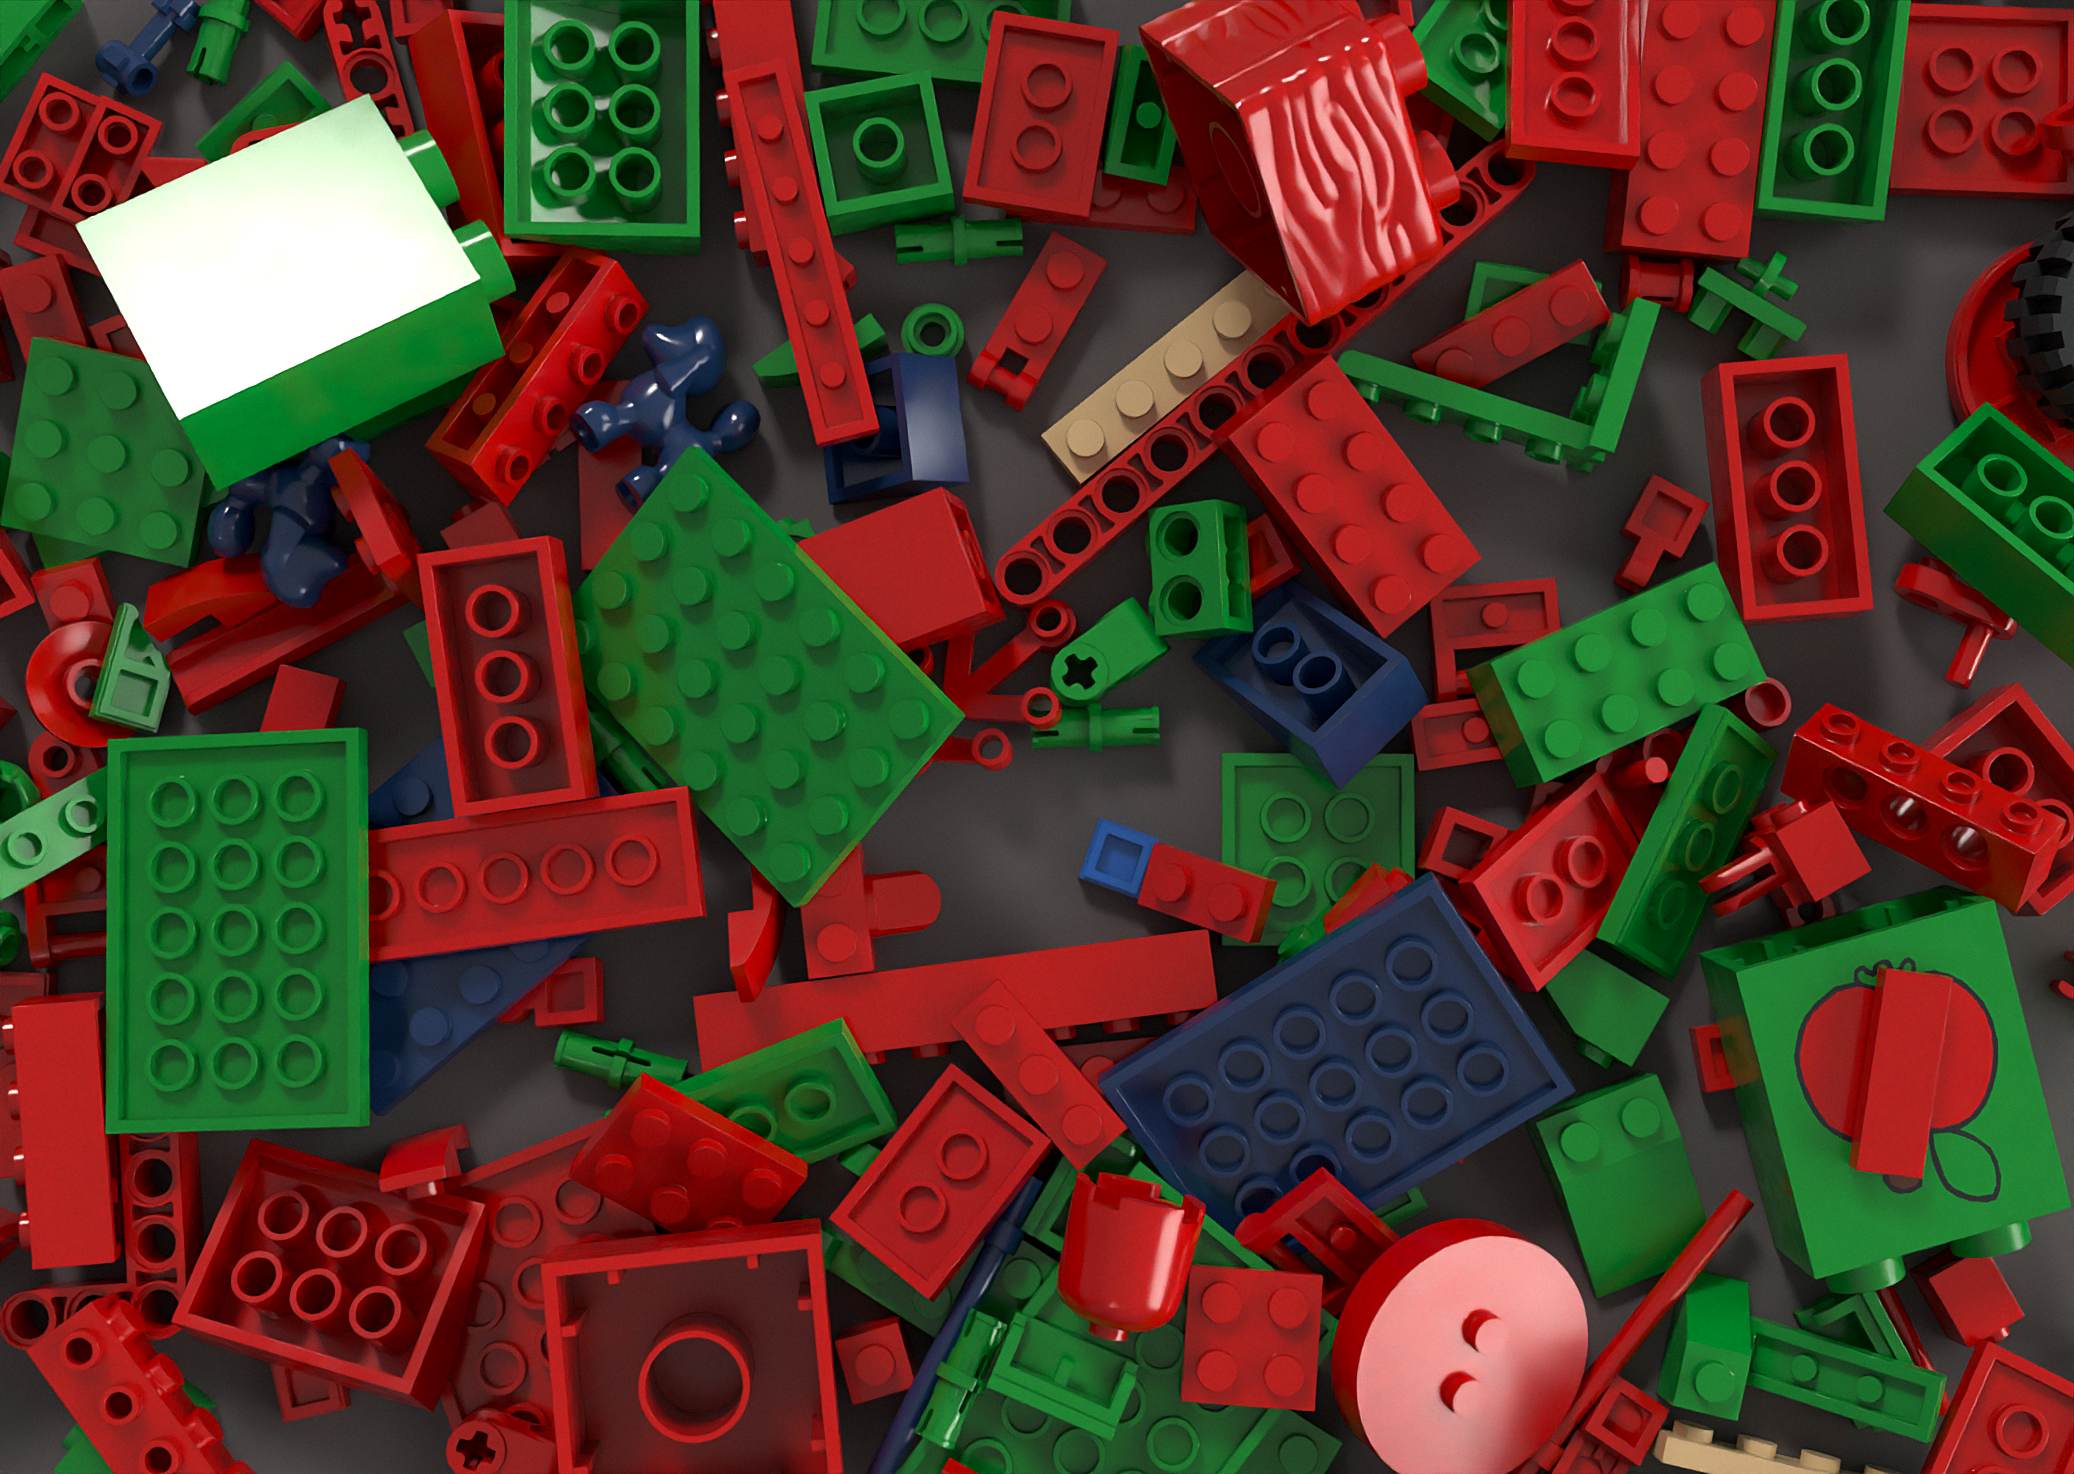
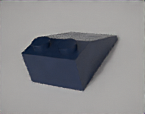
[1192,578,1430,791]

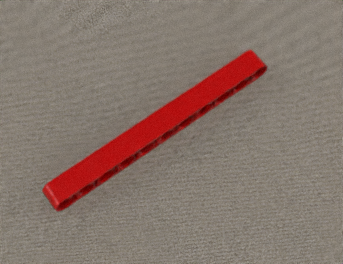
[994,138,1536,612]

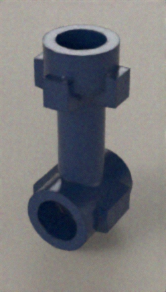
[96,0,201,97]

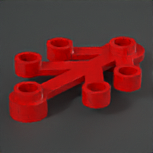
[905,599,1080,777]

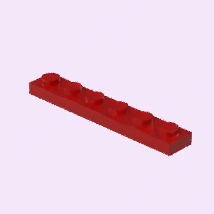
[722,57,881,448]

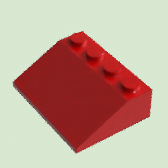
[171,1138,489,1412]

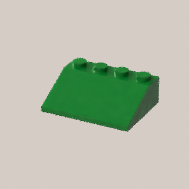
[504,0,701,256]

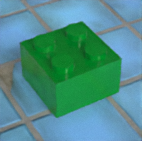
[804,69,956,236]

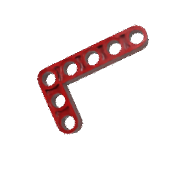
[0,1131,204,1350]

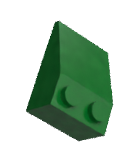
[1524,1070,1707,1299]

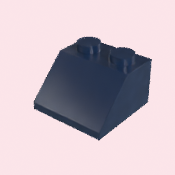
[823,352,970,505]

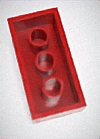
[1603,0,1777,265]
[1700,353,1874,627]
[1210,354,1482,639]
[416,535,600,818]

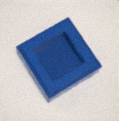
[1078,818,1160,899]

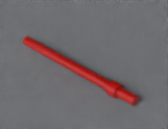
[1506,1188,1755,1474]

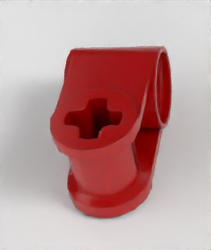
[445,1407,559,1474]

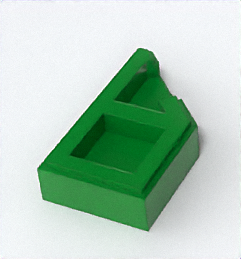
[88,603,173,736]

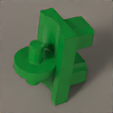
[1685,250,1807,360]

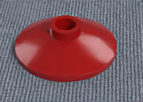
[25,621,137,749]

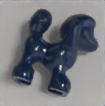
[569,315,761,516]
[207,432,371,609]

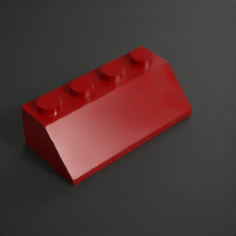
[407,9,607,281]

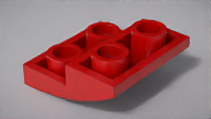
[0,72,164,225]

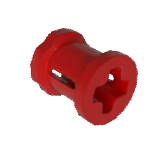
[1618,254,1694,313]

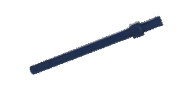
[866,1176,1044,1474]

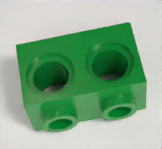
[1145,499,1253,641]

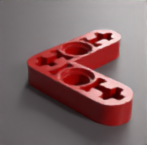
[230,0,414,155]

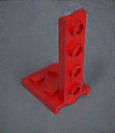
[165,447,427,717]

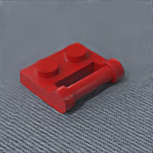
[1426,578,1560,704]
[24,845,107,969]
[1234,1166,1401,1317]

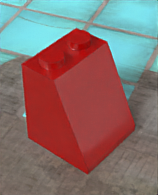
[796,487,1007,653]

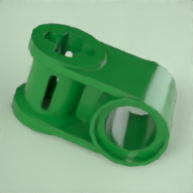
[1050,597,1172,709]

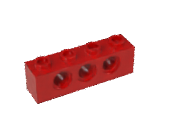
[1780,703,2067,913]

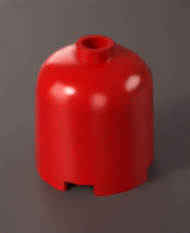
[1057,1172,1206,1341]

